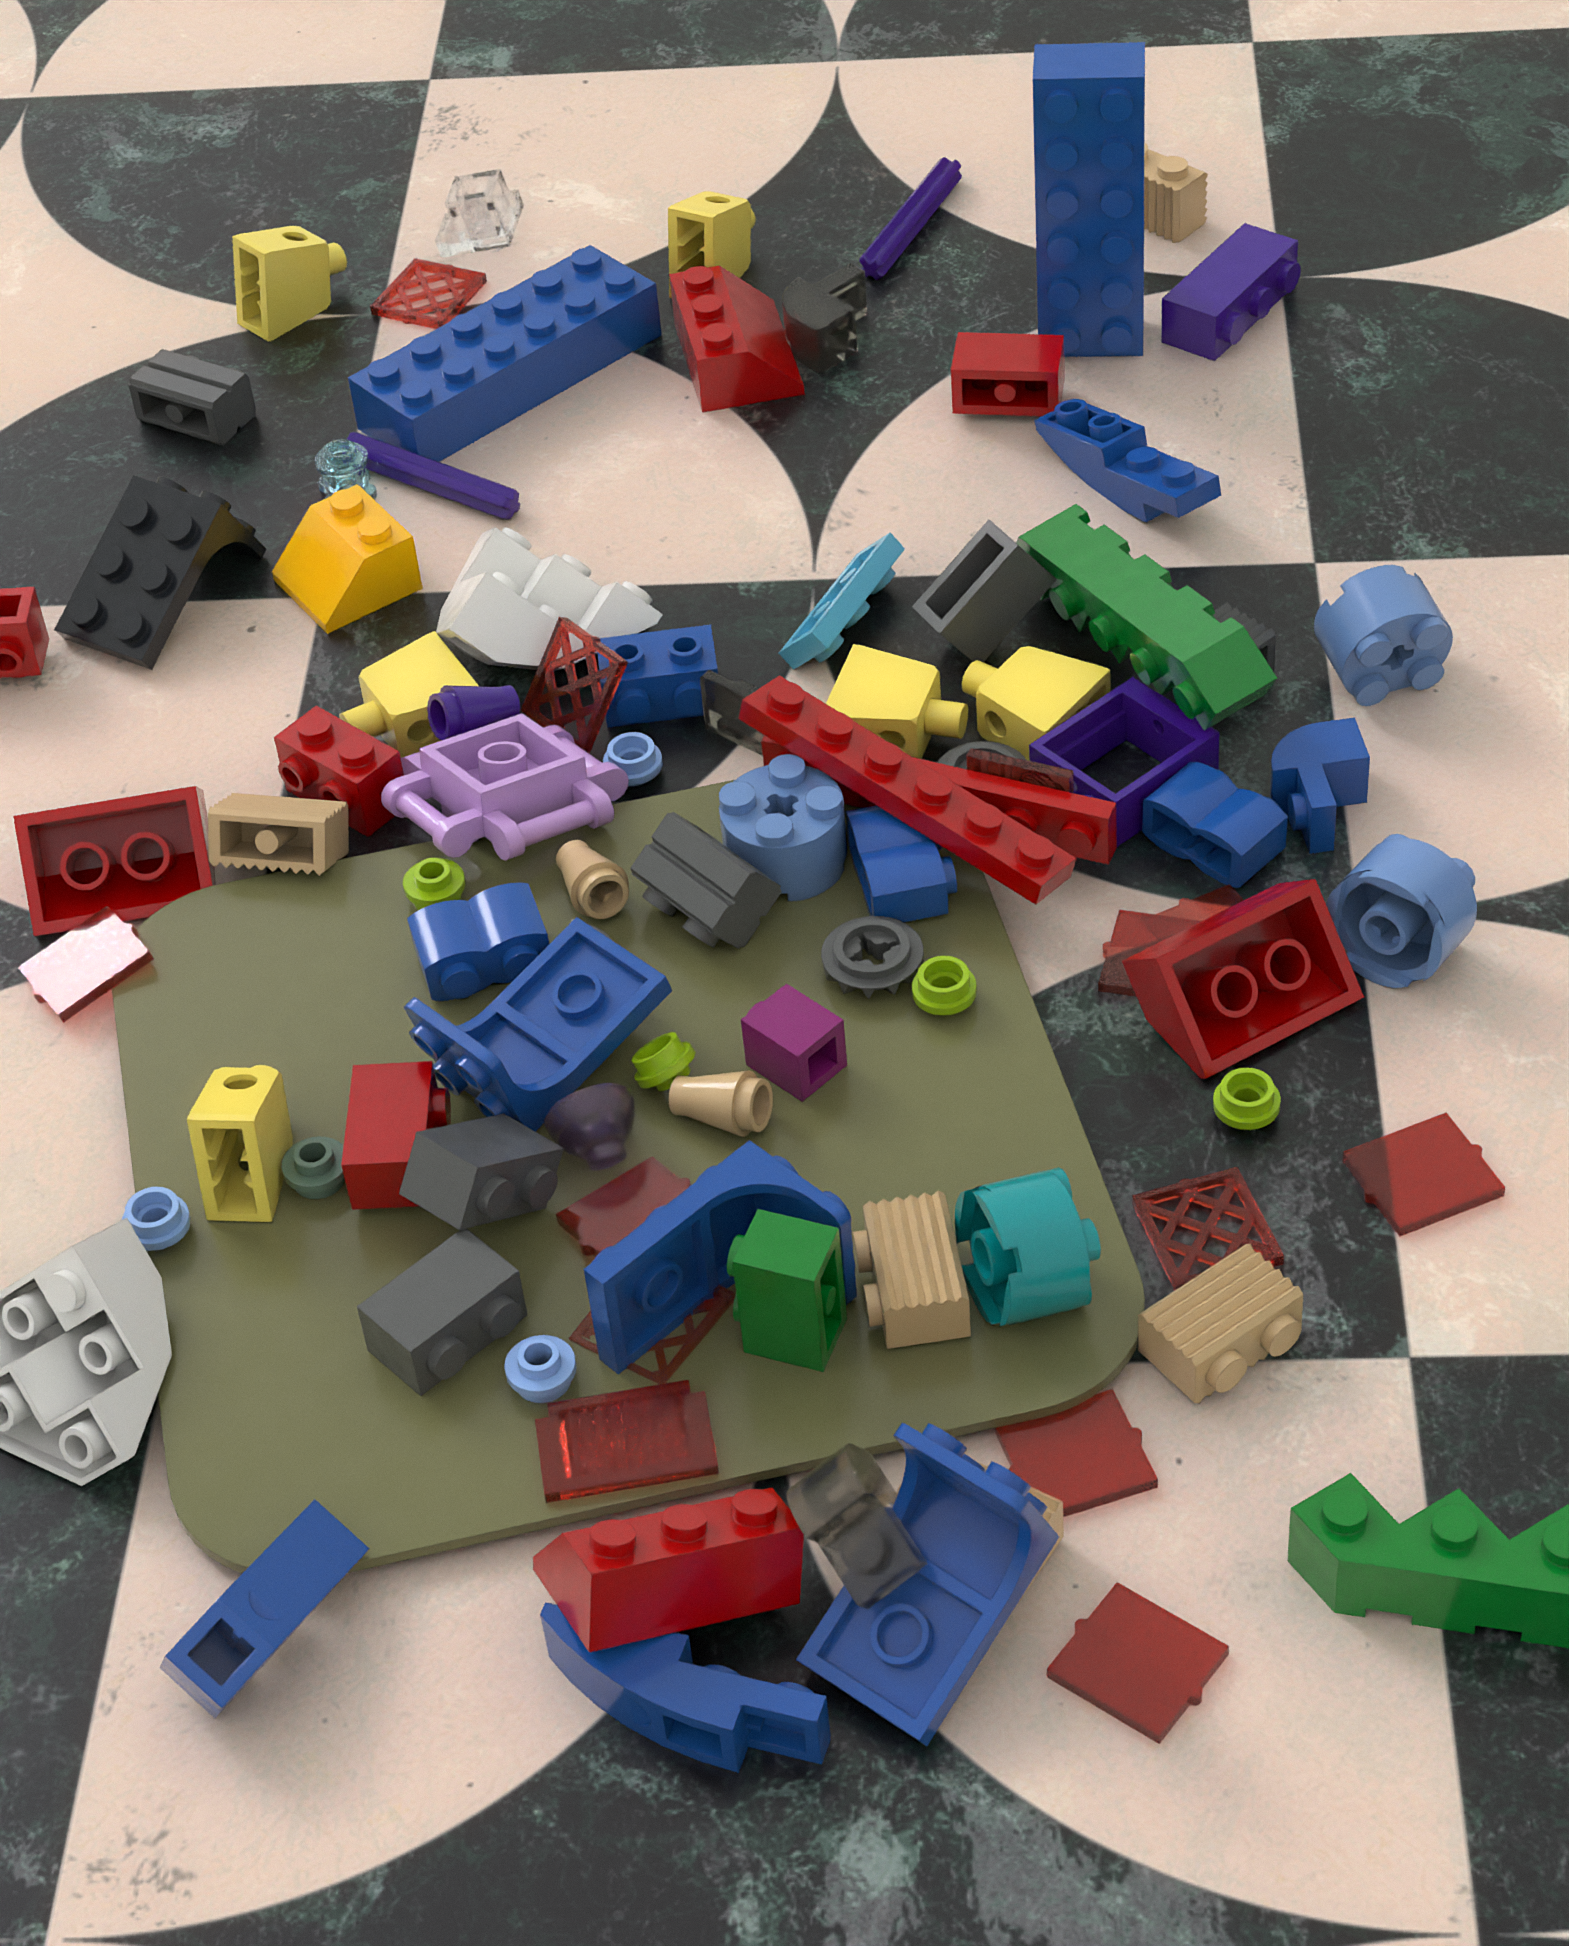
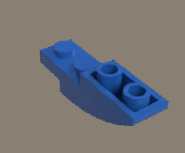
[1035,399,1221,522]
[540,1602,831,1773]

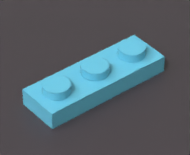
[779,532,905,670]

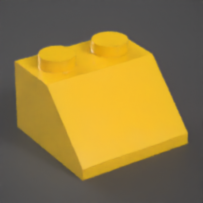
[272,484,423,634]

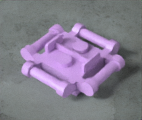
[381,713,629,861]

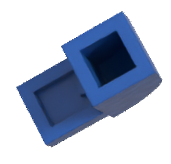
[1270,717,1370,854]

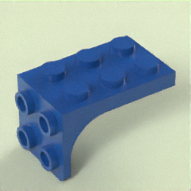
[404,917,673,1131]
[583,1140,857,1375]
[796,1423,1059,1746]

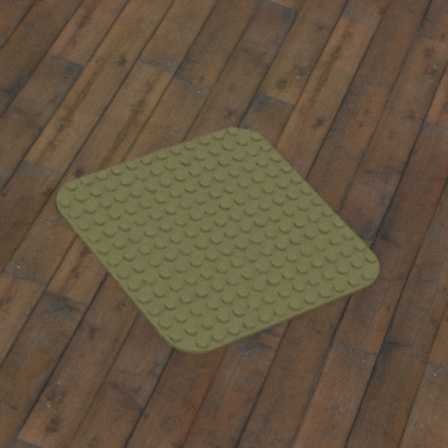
[112,779,1145,1573]

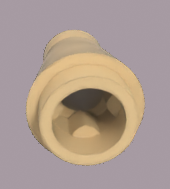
[556,840,629,919]
[669,1070,773,1137]

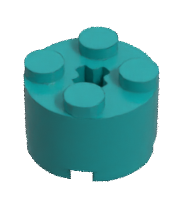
[955,1167,1101,1326]

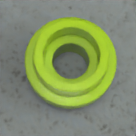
[403,858,466,910]
[912,956,977,1015]
[631,1032,696,1091]
[1213,1068,1281,1130]

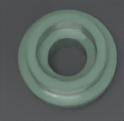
[282,1136,345,1199]

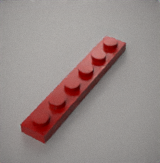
[738,675,1077,905]
[761,735,1117,865]

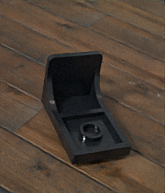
[54,475,267,670]

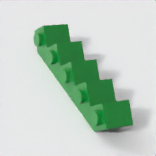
[1016,504,1277,731]
[1287,1473,1569,1648]

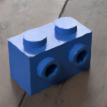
[596,624,722,727]

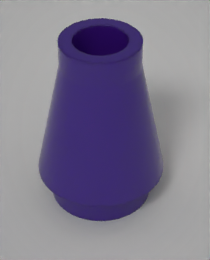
[427,685,520,740]

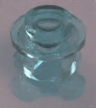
[315,439,377,500]

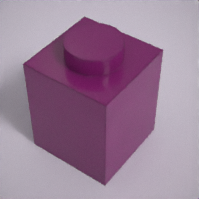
[741,983,847,1102]

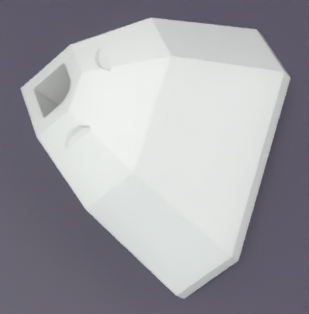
[436,527,663,672]
[0,1218,172,1486]

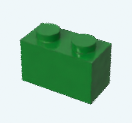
[727,1209,847,1372]

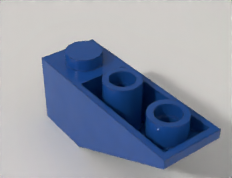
[160,1499,369,1718]

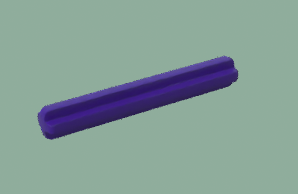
[859,157,962,280]
[340,432,521,520]

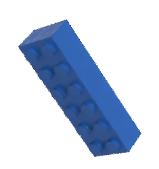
[1033,42,1145,357]
[348,245,662,462]

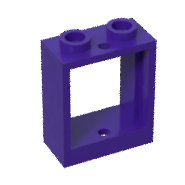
[1029,677,1220,847]

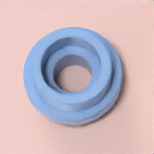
[603,732,663,786]
[122,1187,191,1251]
[504,1335,576,1403]

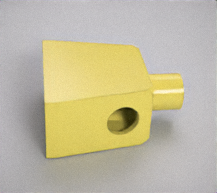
[668,191,755,298]
[232,226,347,342]
[339,631,479,758]
[826,644,968,759]
[962,646,1111,767]
[187,1065,293,1222]

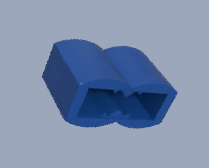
[1142,762,1288,888]
[846,805,957,922]
[407,883,549,1001]

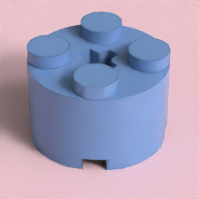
[1314,565,1453,706]
[719,754,847,901]
[1326,834,1477,988]

